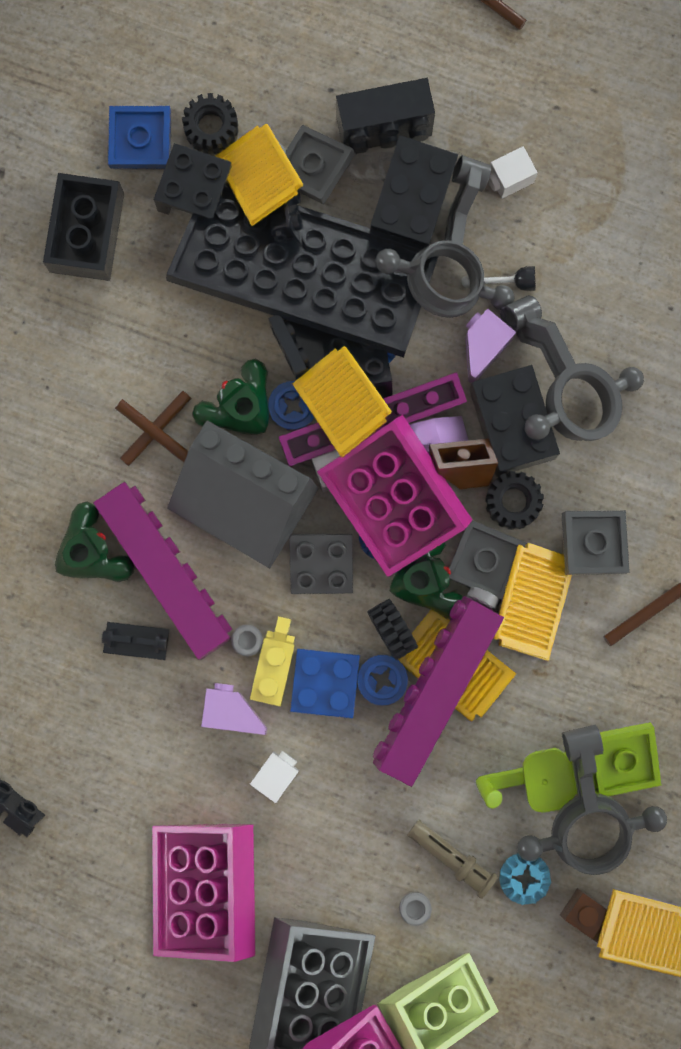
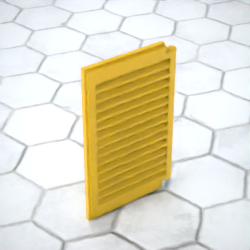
[215,124,303,226]
[292,346,392,458]
[493,543,572,661]
[398,609,516,722]
[597,889,681,977]

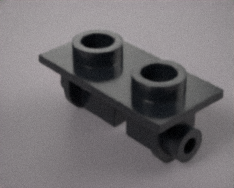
[270,189,303,243]
[102,622,170,660]
[0,780,45,838]

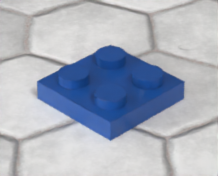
[108,106,171,169]
[290,649,360,718]

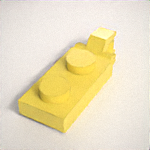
[250,616,295,707]

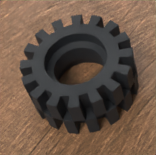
[182,93,238,154]
[485,471,544,530]
[367,599,418,660]

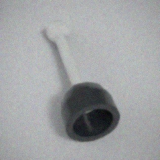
[461,266,536,291]

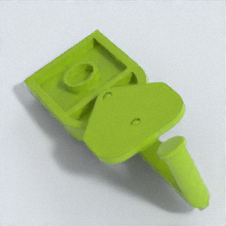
[476,722,662,813]

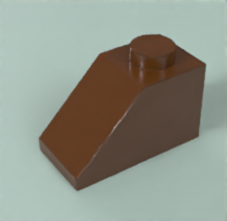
[428,439,498,489]
[560,888,607,943]

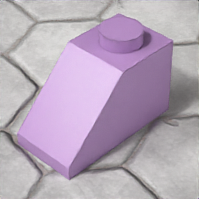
[465,309,516,384]
[409,416,469,457]
[201,683,267,735]

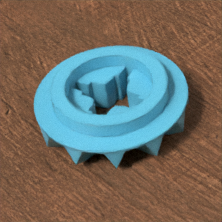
[499,853,551,905]

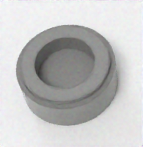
[466,587,499,611]
[231,625,263,657]
[399,892,432,926]

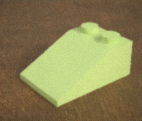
[378,953,499,1049]

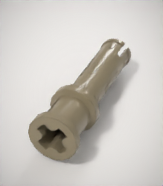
[407,819,498,899]

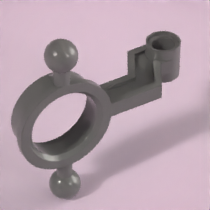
[375,155,515,318]
[500,295,644,441]
[517,725,667,875]

